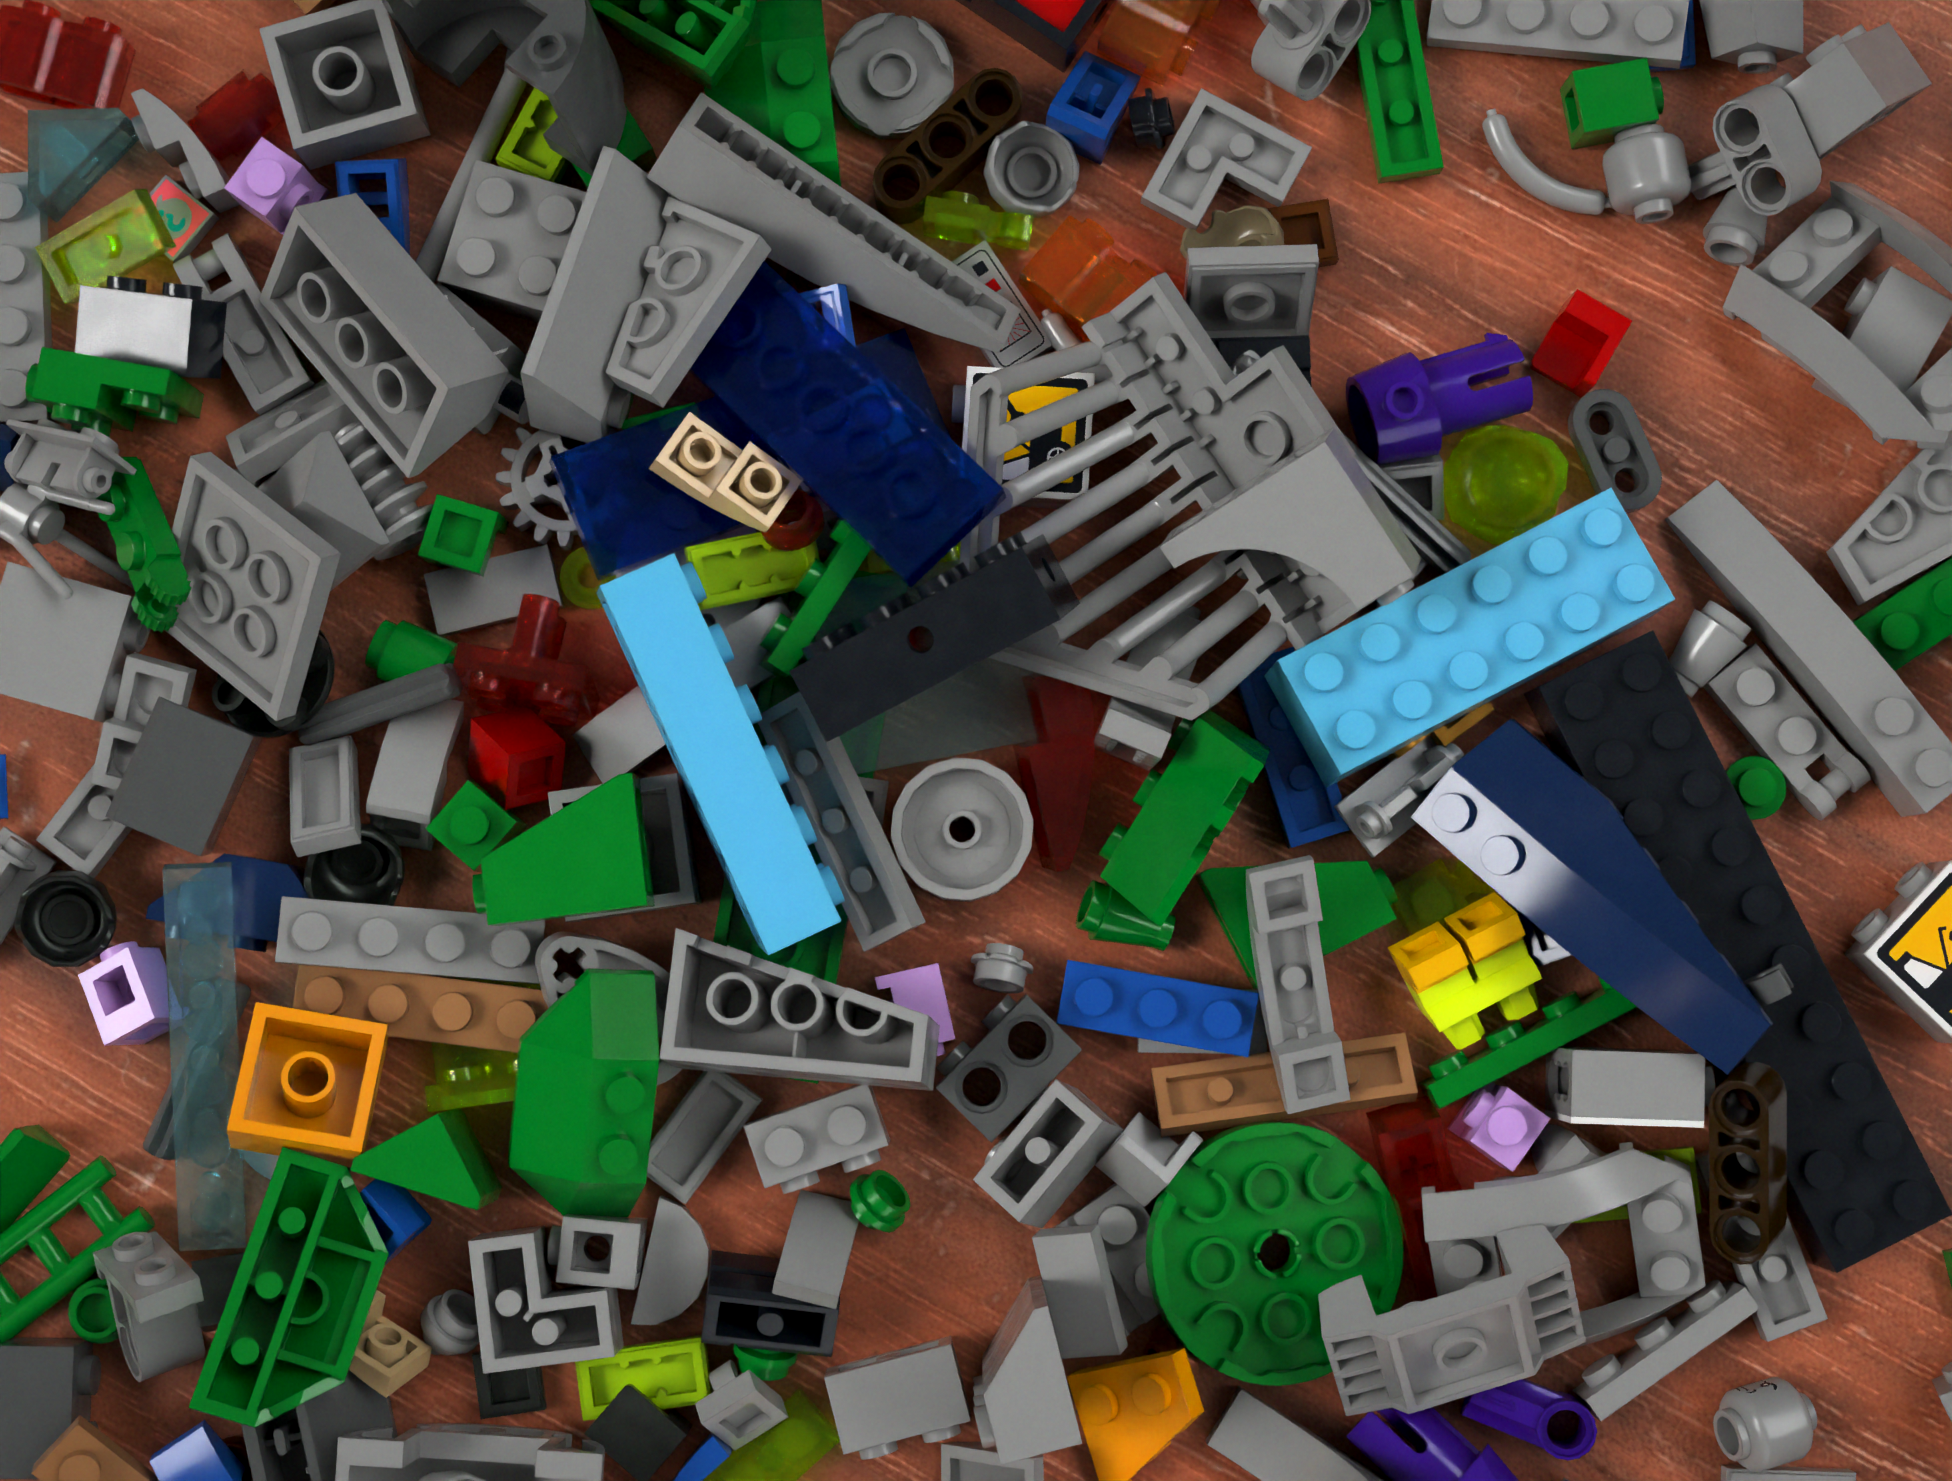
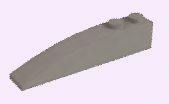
[646,92,1021,353]
[1665,480,1952,817]

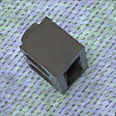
[936,994,1082,1143]

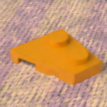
[1066,1348,1204,1481]

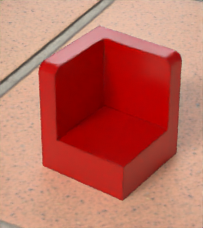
[1529,289,1632,398]
[468,707,566,810]

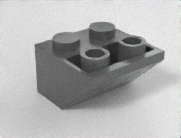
[241,1370,398,1481]

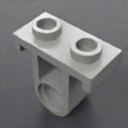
[93,1231,205,1382]

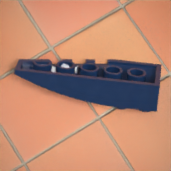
[1411,719,1773,1075]

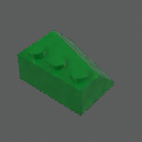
[1098,710,1271,926]

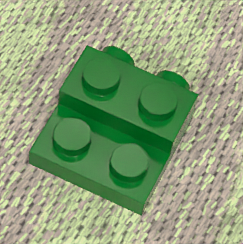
[25,347,204,438]

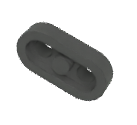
[1568,389,1662,513]

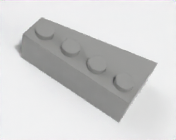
[660,928,940,1091]

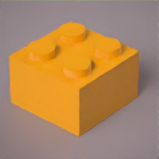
[227,1002,388,1168]

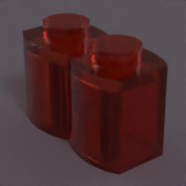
[0,0,136,122]

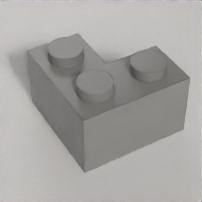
[1749,22,1932,161]
[468,1225,624,1374]

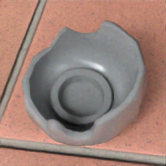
[983,121,1080,218]

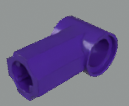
[1460,1378,1597,1460]

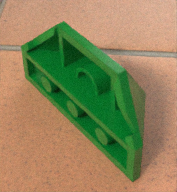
[589,0,758,91]
[704,0,842,187]
[508,968,659,1217]
[188,1147,389,1428]

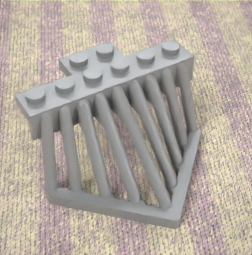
[959,272,1376,721]

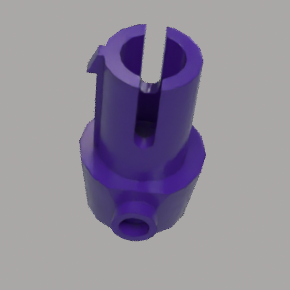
[1346,333,1533,465]
[1346,1407,1519,1481]

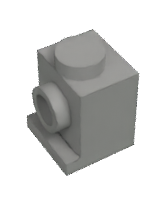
[547,1214,648,1290]

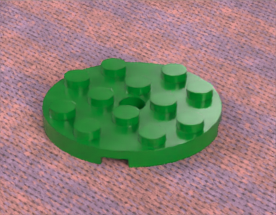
[1146,1121,1404,1386]

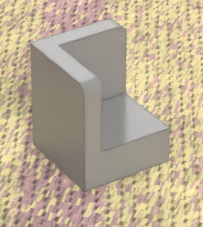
[1095,1112,1203,1207]

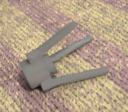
[0,482,134,599]

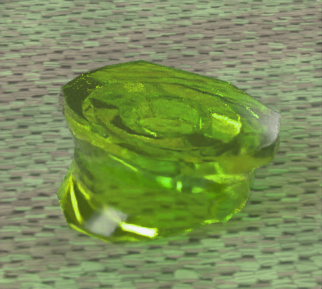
[1443,425,1569,545]

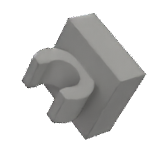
[695,1360,788,1451]

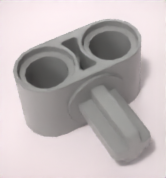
[1251,0,1371,101]
[1688,84,1822,216]

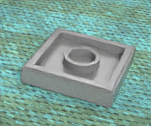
[1184,244,1319,338]

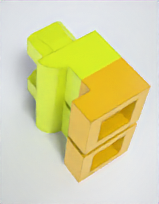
[1387,892,1543,1050]

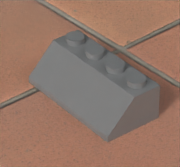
[520,146,673,447]
[259,193,509,478]
[973,1275,1083,1464]

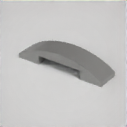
[572,596,812,784]
[1246,855,1351,1114]

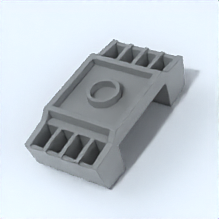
[1318,1224,1586,1416]

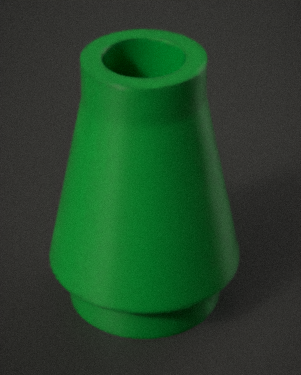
[1076,880,1176,951]

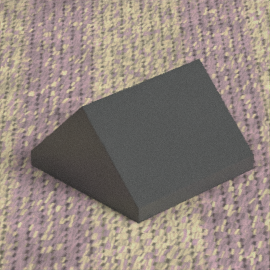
[105,696,262,857]

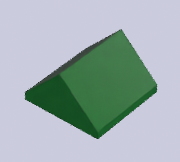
[350,1107,502,1210]

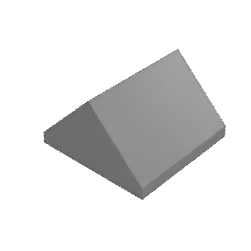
[258,430,390,591]

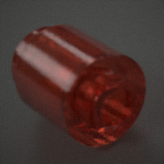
[188,69,285,162]

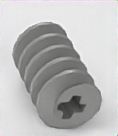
[332,420,434,560]

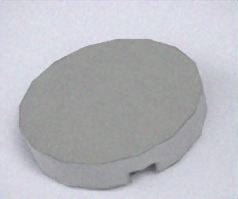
[831,13,954,139]

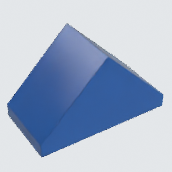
[1046,51,1141,165]

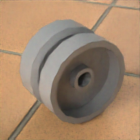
[891,757,1034,902]

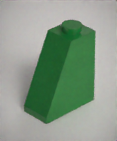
[472,773,655,926]
[1195,861,1398,989]

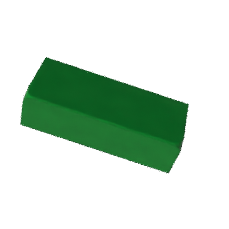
[0,1124,70,1234]

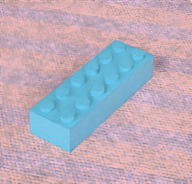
[1264,488,1675,788]
[596,553,845,955]

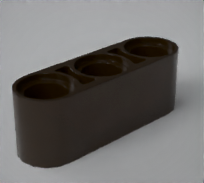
[872,68,1023,225]
[1709,1062,1787,1265]

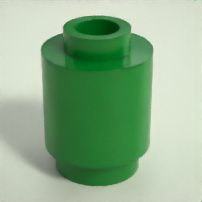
[365,620,467,682]

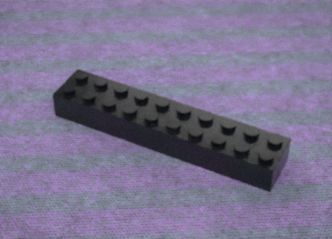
[1524,630,1952,1273]

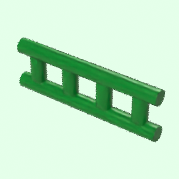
[0,1155,155,1344]

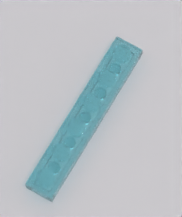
[162,862,247,1251]

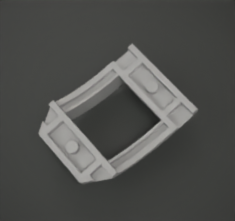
[1723,181,1952,450]
[1421,1142,1706,1349]

